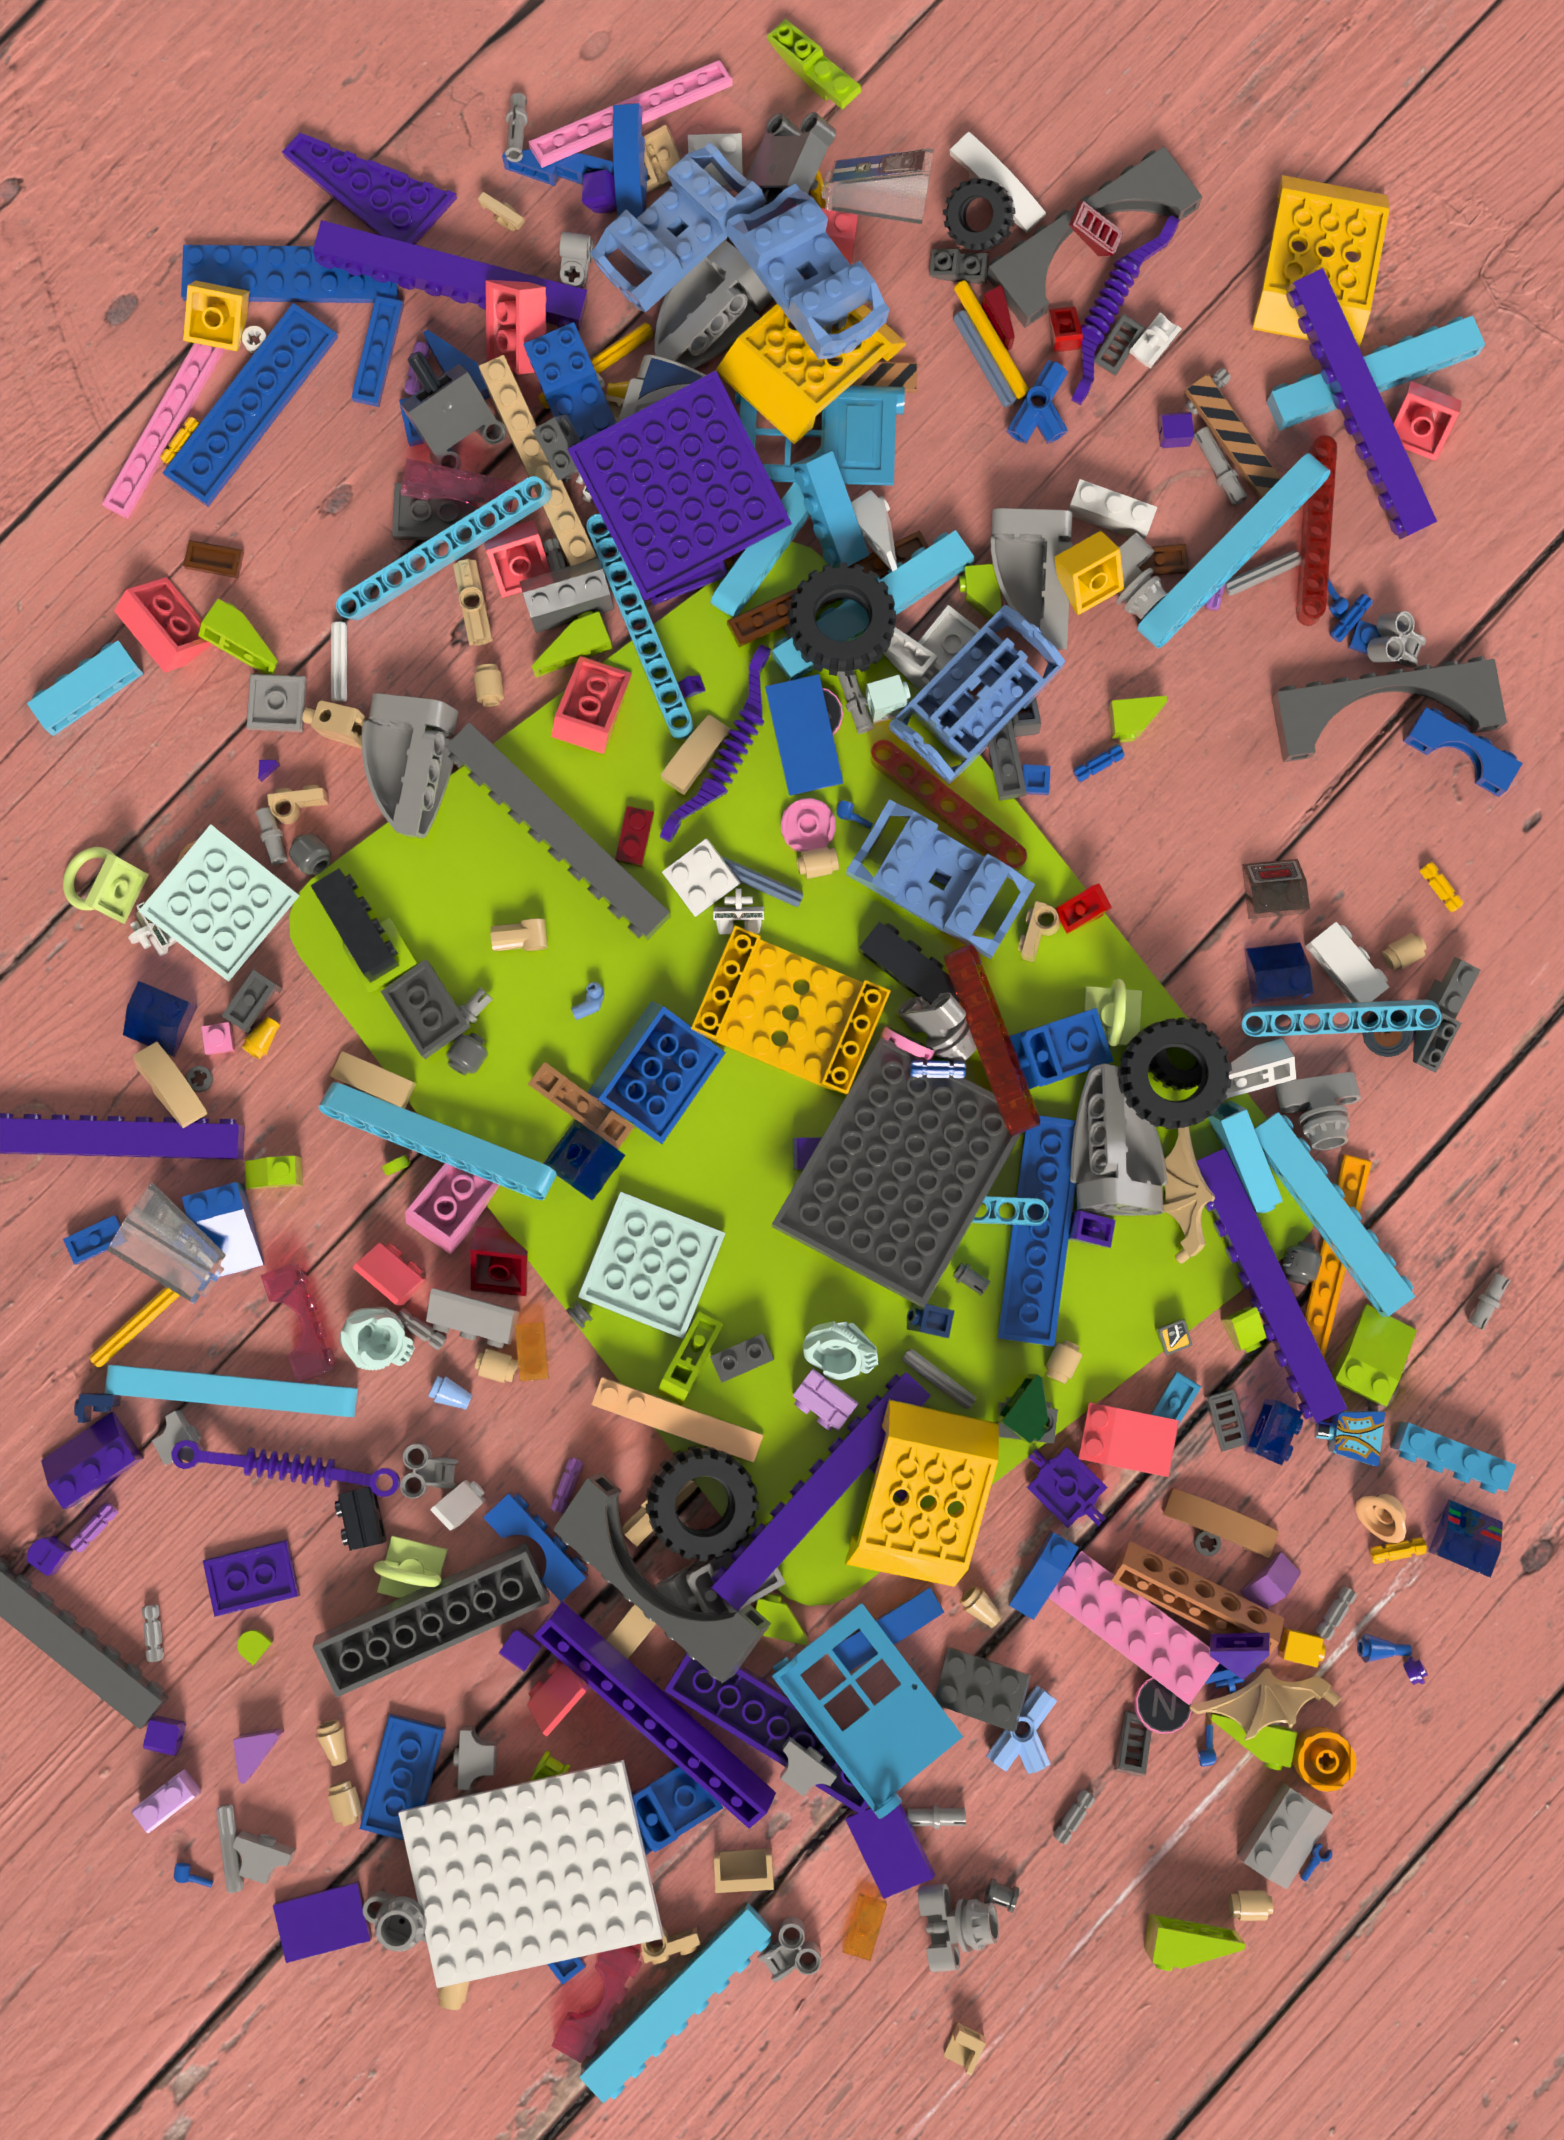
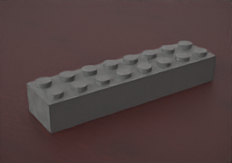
[312,1542,550,1698]

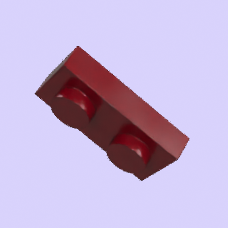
[615,806,655,867]

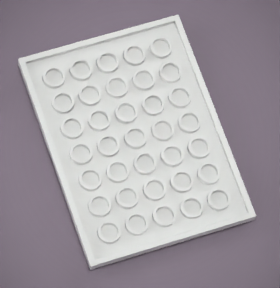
[399,1760,664,1988]

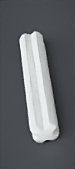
[331,622,347,703]

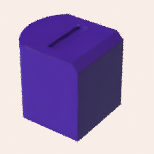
[582,170,617,213]
[1158,412,1194,448]
[793,1137,822,1171]
[27,1536,73,1576]
[498,1627,543,1672]
[143,1715,186,1756]

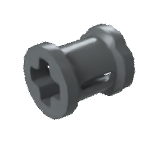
[984,1878,1019,1913]

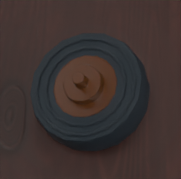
[1362,1010,1414,1057]

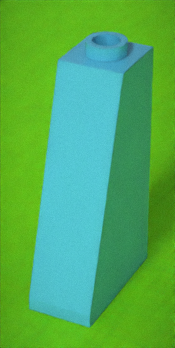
[1208,1100,1283,1213]

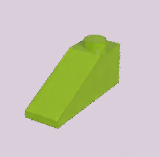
[198,599,278,675]
[532,611,612,678]
[657,1311,724,1406]
[1206,1712,1297,1770]

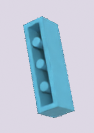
[27,641,144,736]

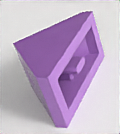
[1240,1552,1301,1609]
[233,1728,284,1784]

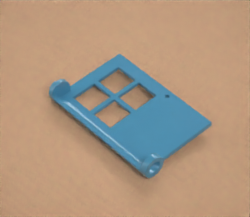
[736,385,905,486]
[772,1603,963,1819]

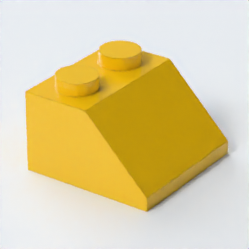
[183,281,249,351]
[1054,531,1124,615]

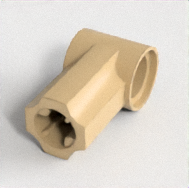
[490,919,548,951]

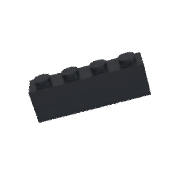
[310,868,399,983]
[858,921,968,1005]

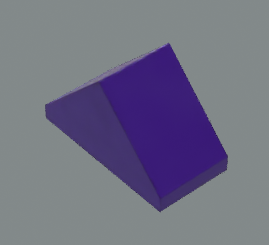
[1068,1210,1116,1248]
[1210,1633,1270,1679]

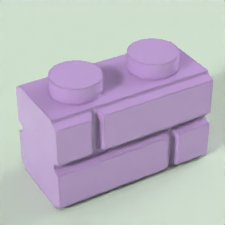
[792,1368,858,1431]
[131,1769,202,1833]

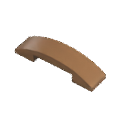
[528,1062,635,1149]
[1162,1488,1279,1559]

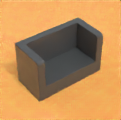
[221,969,282,1034]

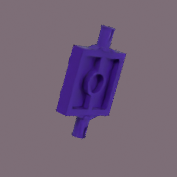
[1026,1446,1108,1528]

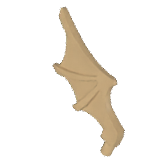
[1163,1127,1215,1264]
[1189,1668,1341,1740]

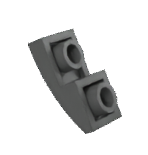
[929,249,989,284]

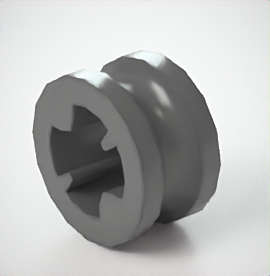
[186,1066,213,1092]
[566,1300,593,1329]
[1194,1530,1221,1556]

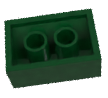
[995,1373,1048,1444]

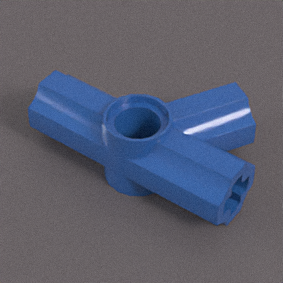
[1006,360,1068,444]

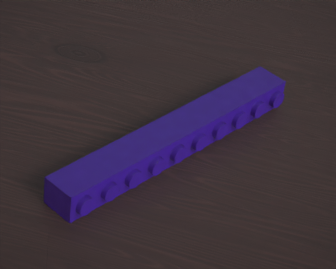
[313,220,587,331]
[1286,268,1437,540]
[0,1113,245,1160]
[1196,1148,1347,1423]
[710,1372,931,1612]
[533,1601,776,1829]

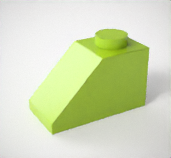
[959,564,1002,620]
[1108,696,1168,742]
[245,1156,303,1189]
[1221,1307,1267,1353]
[756,1593,808,1646]

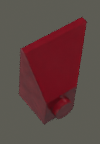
[470,1226,528,1296]

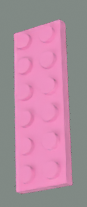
[1049,1551,1219,1705]

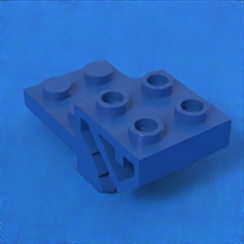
[523,322,616,442]
[984,1008,1114,1097]
[631,1766,723,1855]

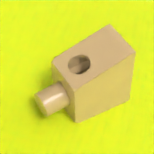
[302,701,370,749]

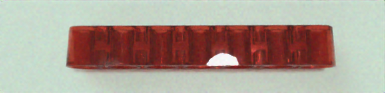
[1296,435,1337,626]
[870,740,1027,872]
[944,944,1040,1136]

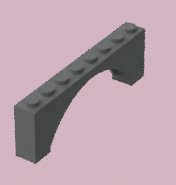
[987,147,1202,328]
[1272,656,1507,762]
[553,1472,771,1683]

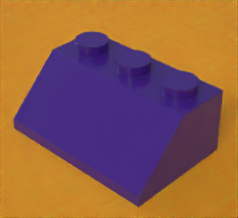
[41,1411,144,1509]

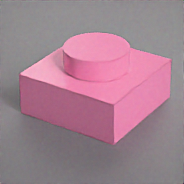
[201,1022,235,1055]

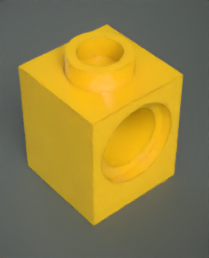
[1278,1628,1326,1668]

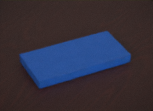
[765,674,843,796]
[359,1714,446,1841]

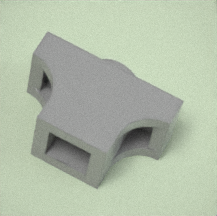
[152,1410,203,1466]
[454,1726,497,1790]
[780,1736,837,1797]
[232,1831,297,1884]

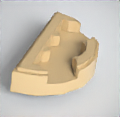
[478,192,525,231]

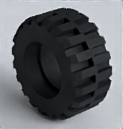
[789,562,896,676]
[1118,1018,1232,1129]
[645,1446,759,1561]

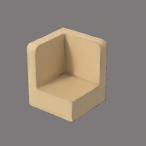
[944,2023,986,2075]

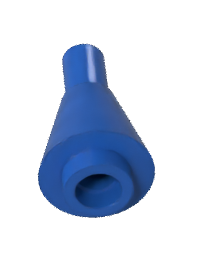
[1357,1633,1412,1663]

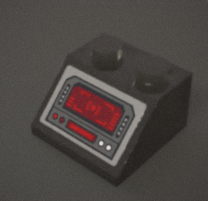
[1242,859,1310,919]

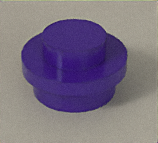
[1403,1656,1428,1685]

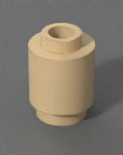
[474,664,504,707]
[797,847,839,879]
[1382,933,1427,971]
[1045,1340,1083,1384]
[475,1348,518,1383]
[327,1780,363,1826]
[1229,1890,1273,1921]
[437,1981,470,2010]

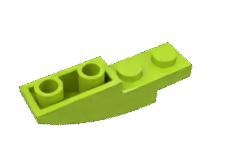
[766,19,862,110]

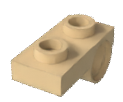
[267,785,329,824]
[1018,901,1060,962]
[641,1926,701,1964]

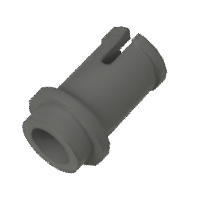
[953,1262,990,1296]

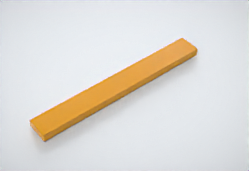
[1304,1154,1372,1358]

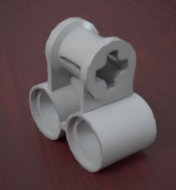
[560,231,594,288]
[1367,611,1426,668]
[400,1443,459,1499]
[757,1916,821,1983]

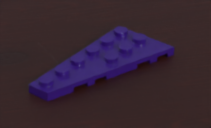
[282,133,457,245]

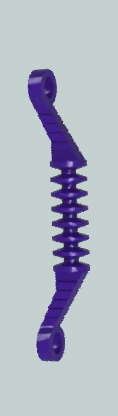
[1071,215,1181,406]
[660,644,772,843]
[171,1440,400,1497]

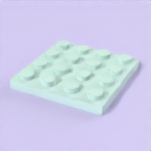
[139,824,299,982]
[578,1192,726,1339]

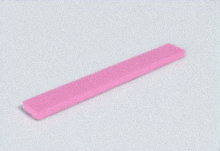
[529,60,732,168]
[102,343,225,519]

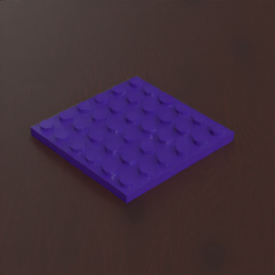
[567,371,792,601]

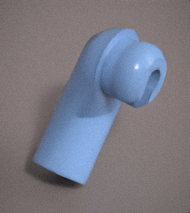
[571,982,605,1020]

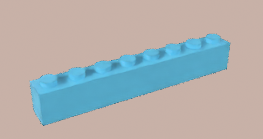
[1267,315,1486,431]
[772,530,974,681]
[1254,1112,1416,1317]
[579,1903,772,2104]

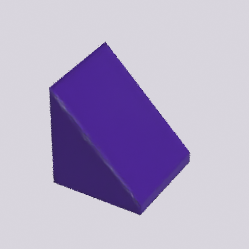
[677,675,706,699]
[258,760,280,782]

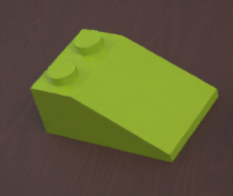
[1331,1304,1417,1407]
[1144,1914,1246,1971]

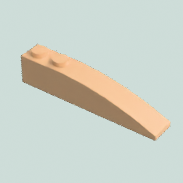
[592,1377,763,1462]

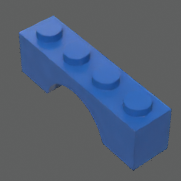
[1403,707,1523,797]
[483,1492,588,1602]

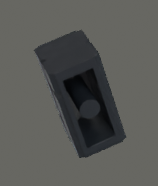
[335,1487,387,1551]

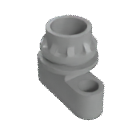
[1097,533,1167,620]
[897,993,979,1064]
[1275,1072,1361,1150]
[918,1883,999,1972]
[363,1891,427,1952]

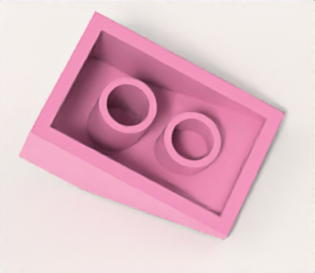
[405,1163,500,1255]

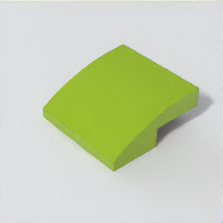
[342,917,418,993]

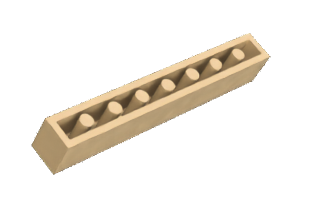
[479,355,597,566]

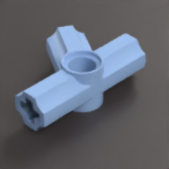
[986,1685,1057,1774]

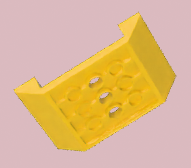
[1252,175,1390,348]
[716,303,906,444]
[691,926,891,1094]
[845,1399,999,1586]

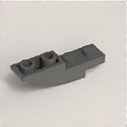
[1413,957,1481,1073]

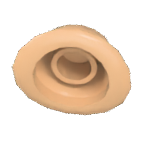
[1355,1494,1406,1543]

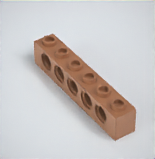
[1111,1541,1284,1659]

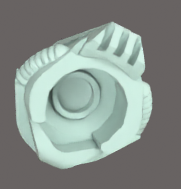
[339,1307,415,1371]
[803,1321,878,1380]

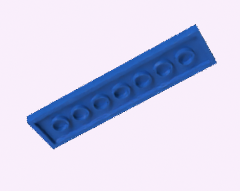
[181,245,399,303]
[163,303,338,507]
[997,1114,1076,1346]

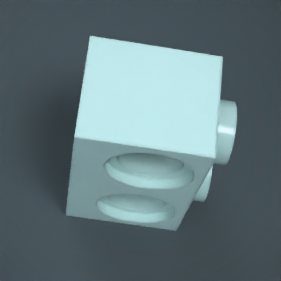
[865,675,910,724]

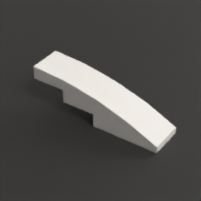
[950,132,1046,233]
[883,627,978,701]

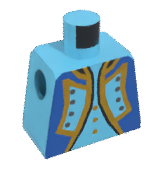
[1314,1411,1385,1466]

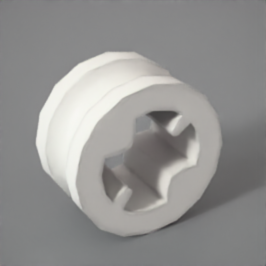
[242,326,267,354]

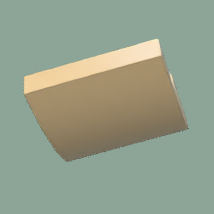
[643,125,681,192]

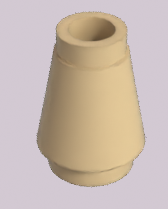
[960,1586,1002,1628]
[316,1719,348,1766]

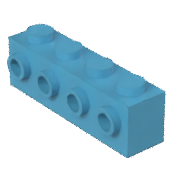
[792,451,869,568]
[1391,1421,1516,1494]

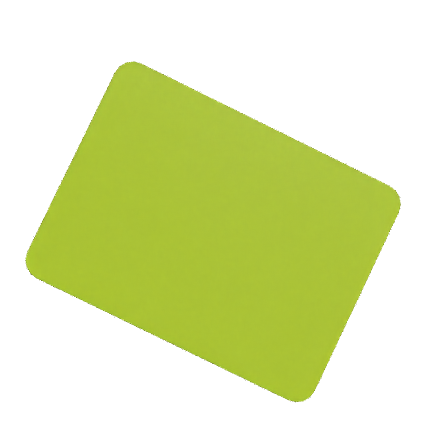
[289,541,1313,1606]

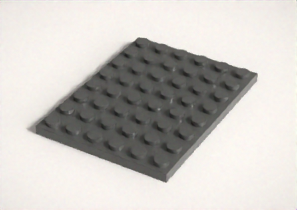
[772,1036,1031,1308]

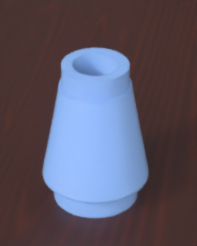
[428,1376,473,1410]

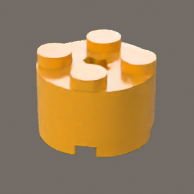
[1292,1727,1357,1792]

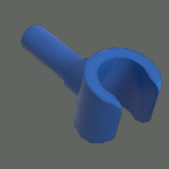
[1324,580,1348,619]
[837,801,873,829]
[1198,1725,1217,1767]
[1300,1843,1332,1882]
[174,1863,213,1888]

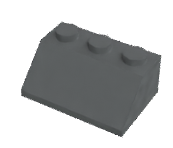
[520,558,614,633]

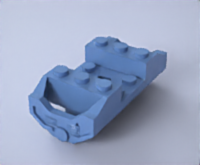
[590,142,766,312]
[726,184,890,359]
[889,605,1066,785]
[846,799,1035,959]

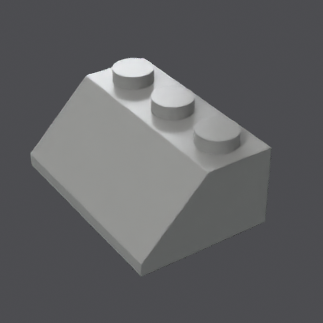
[426,1288,520,1348]
[1237,1782,1333,1889]

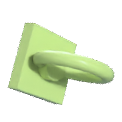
[63,847,149,924]
[1084,979,1142,1046]
[374,1536,448,1598]

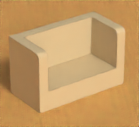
[714,1848,774,1893]

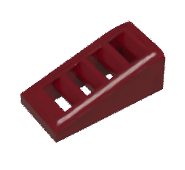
[1069,201,1123,256]
[981,285,1015,351]

